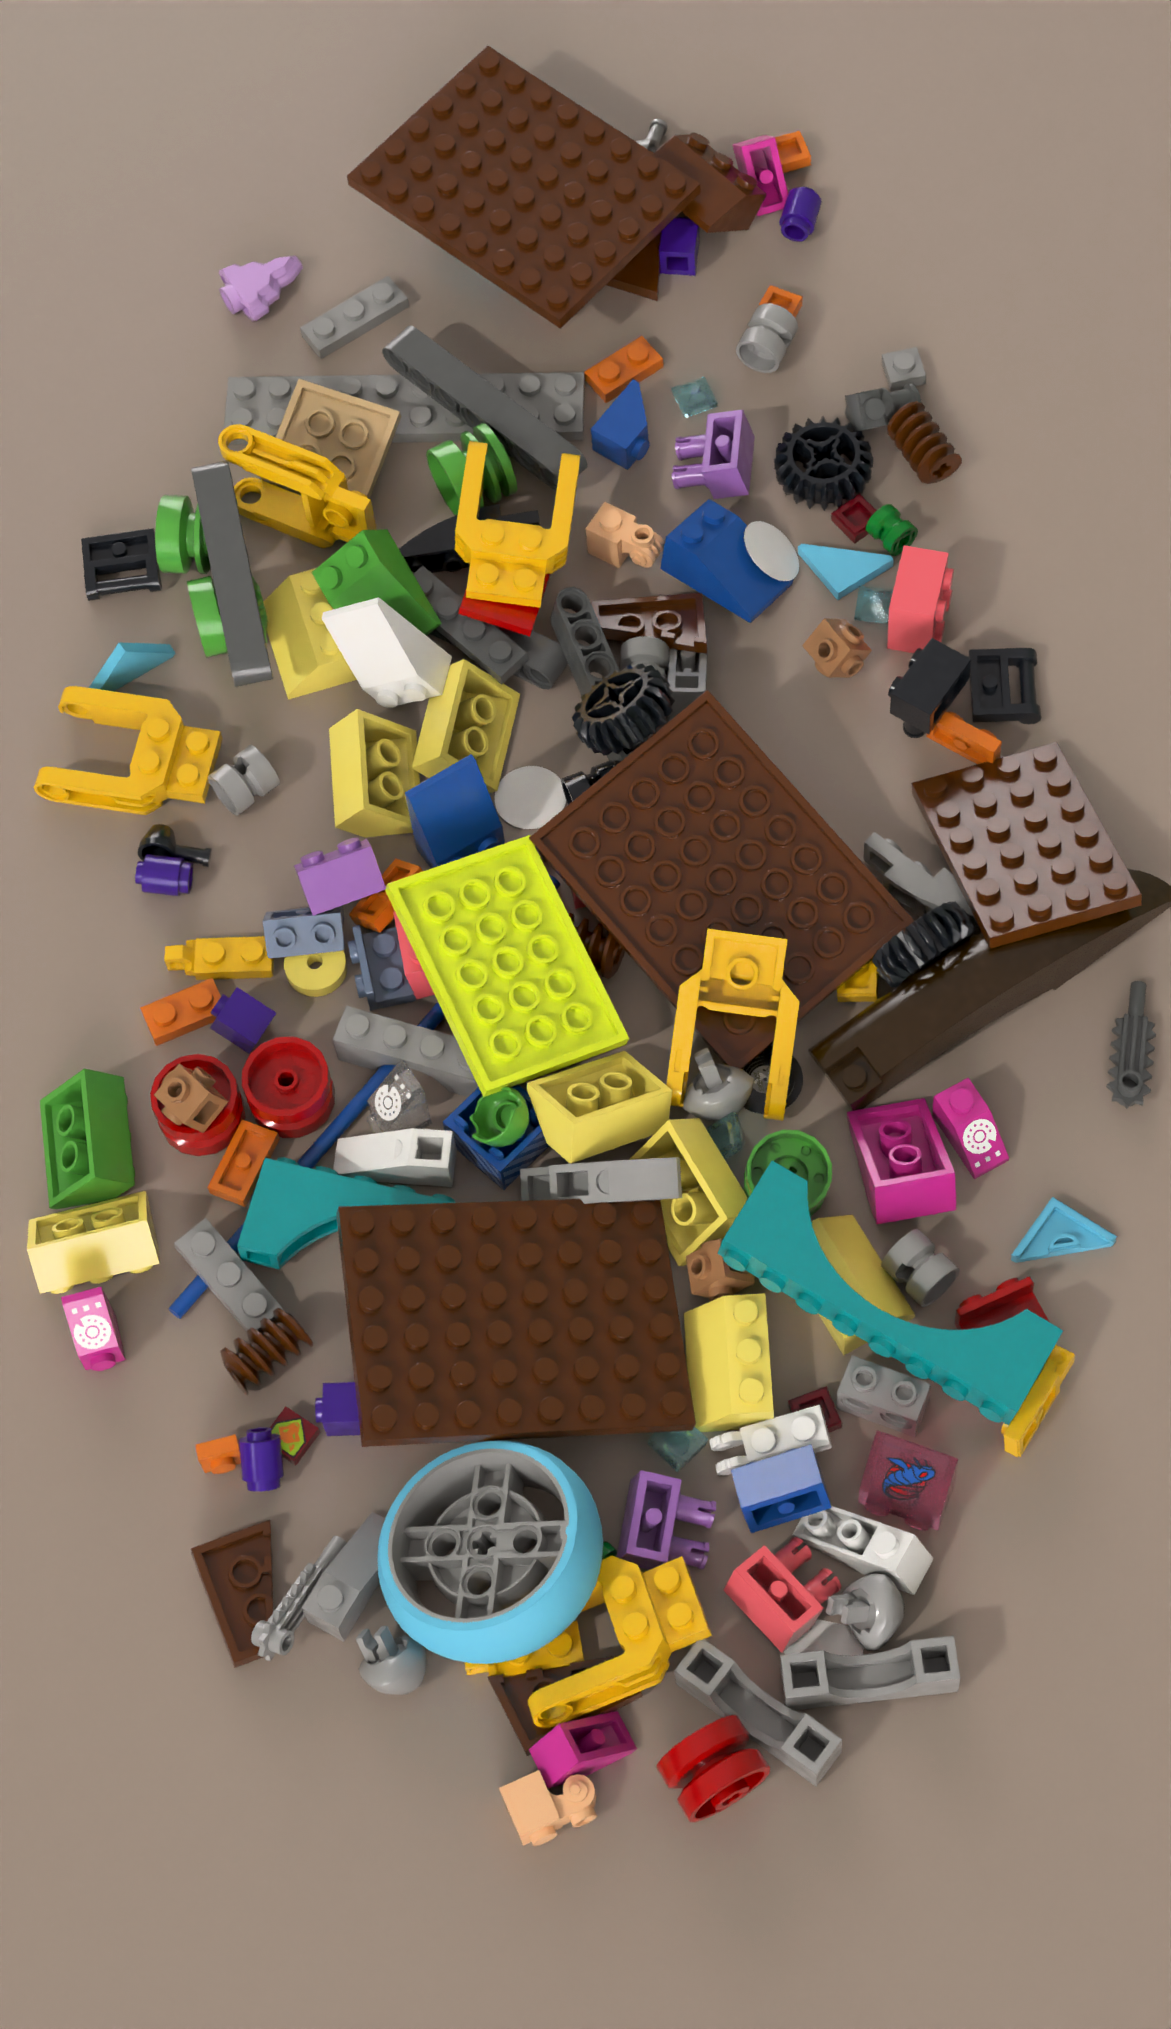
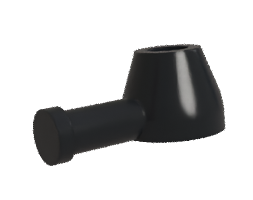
[138,824,212,867]

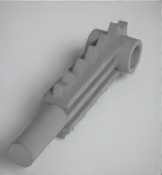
[251,1536,347,1662]

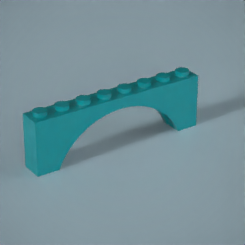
[237,1157,456,1270]
[717,1161,1063,1425]

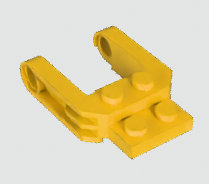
[218,424,377,548]
[455,441,580,608]
[34,686,223,815]
[666,929,799,1121]
[528,1556,712,1728]

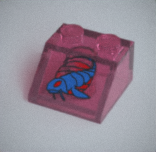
[859,1430,958,1531]

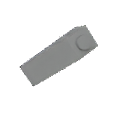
[667,635,708,723]
[302,1512,385,1642]

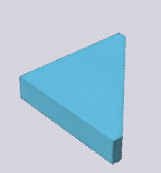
[798,544,894,600]
[89,642,176,691]
[1011,1197,1117,1263]

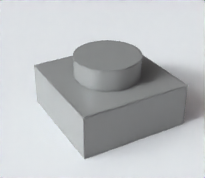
[882,347,926,391]

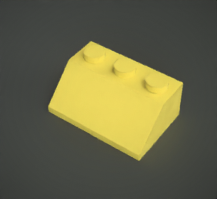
[263,568,357,700]
[412,659,520,793]
[329,709,420,838]
[527,1051,672,1164]
[629,1118,748,1266]
[27,1191,159,1294]
[811,1215,915,1355]
[684,1293,774,1433]

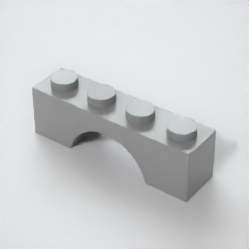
[333,1006,478,1097]
[780,1636,960,1710]
[674,1639,842,1786]

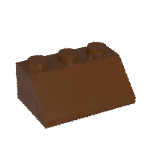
[654,133,767,233]

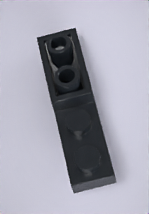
[399,504,540,573]

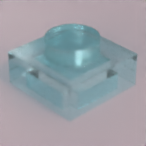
[648,1427,708,1472]

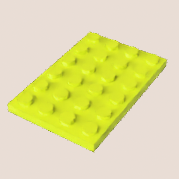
[385,835,630,1097]

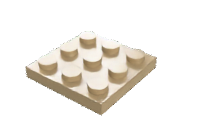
[260,379,401,499]

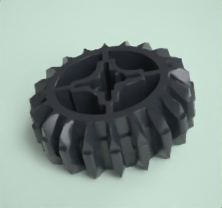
[774,416,873,511]
[572,663,675,756]
[872,901,975,988]

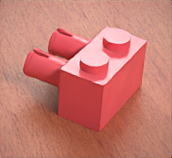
[723,1537,841,1653]

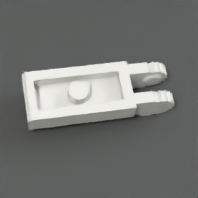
[709,1405,832,1476]

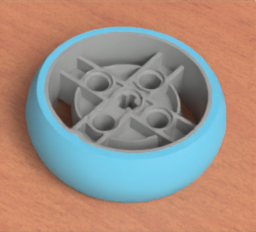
[378,1440,603,1664]

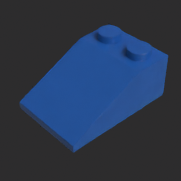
[660,499,794,623]
[405,754,505,869]

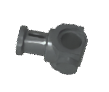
[845,383,921,432]

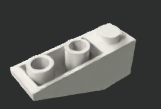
[333,1128,457,1187]
[792,1506,934,1595]

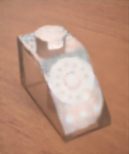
[366,1060,432,1134]

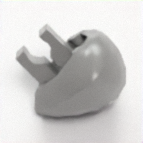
[683,1048,754,1121]
[826,1574,905,1651]
[356,1626,427,1695]

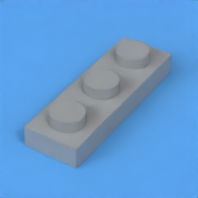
[300,276,409,359]
[174,1218,283,1332]

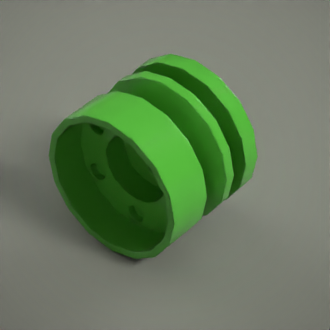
[426,423,518,516]
[155,495,210,574]
[187,576,268,658]
[744,1130,832,1218]

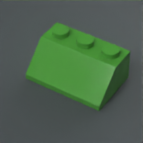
[40,1068,135,1209]

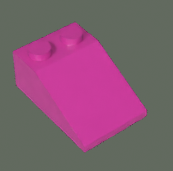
[847,1098,956,1224]

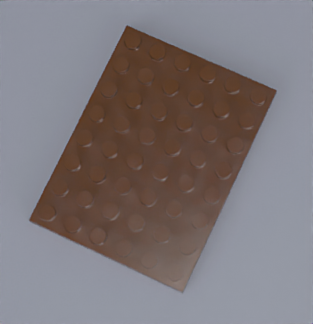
[347,46,701,329]
[529,690,914,1069]
[336,1199,696,1447]

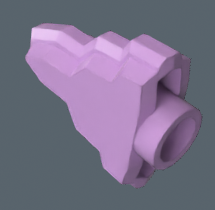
[219,256,303,322]

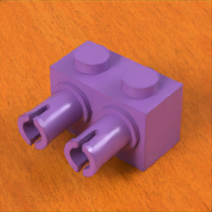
[672,410,755,499]
[294,837,386,916]
[617,1470,716,1570]

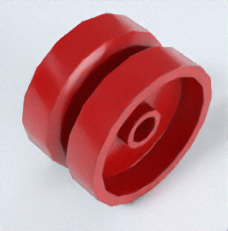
[242,1036,335,1138]
[150,1054,246,1156]
[657,1715,770,1822]

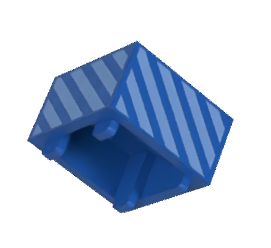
[443,1084,549,1190]

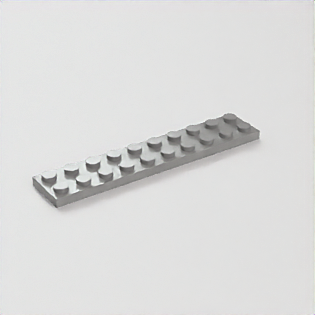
[224,372,585,445]

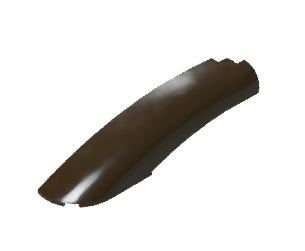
[808,869,1171,1111]

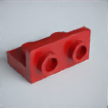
[954,1276,1049,1330]

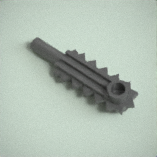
[1106,981,1156,1109]

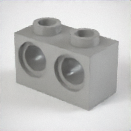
[837,1355,931,1437]

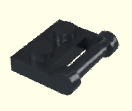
[81,528,162,601]
[969,648,1041,725]

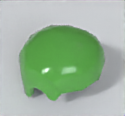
[470,1087,529,1147]

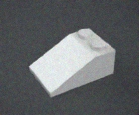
[322,597,452,708]

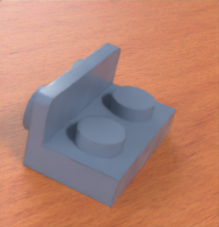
[263,905,345,959]
[347,925,416,1011]

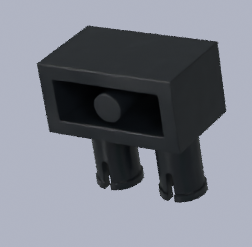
[888,638,971,738]

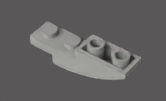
[864,832,982,934]
[520,1157,682,1204]

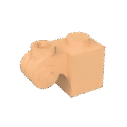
[586,502,665,568]
[499,1770,597,1846]

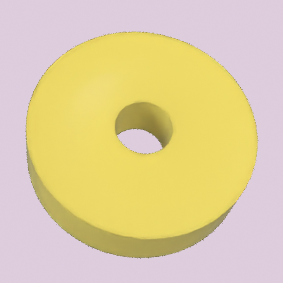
[284,950,347,997]

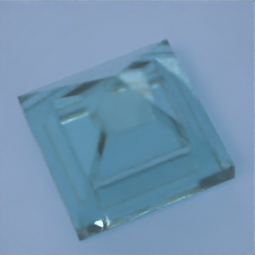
[671,376,718,418]
[854,586,893,624]
[708,1112,746,1160]

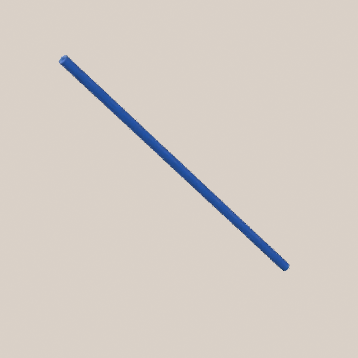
[168,875,561,1319]

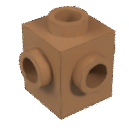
[802,618,872,678]
[154,1064,228,1133]
[686,1238,755,1301]

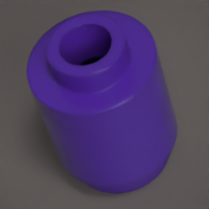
[779,187,822,242]
[135,854,193,896]
[239,1427,284,1492]

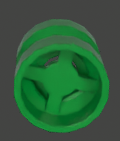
[866,504,918,556]

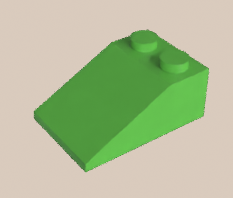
[312,529,442,636]

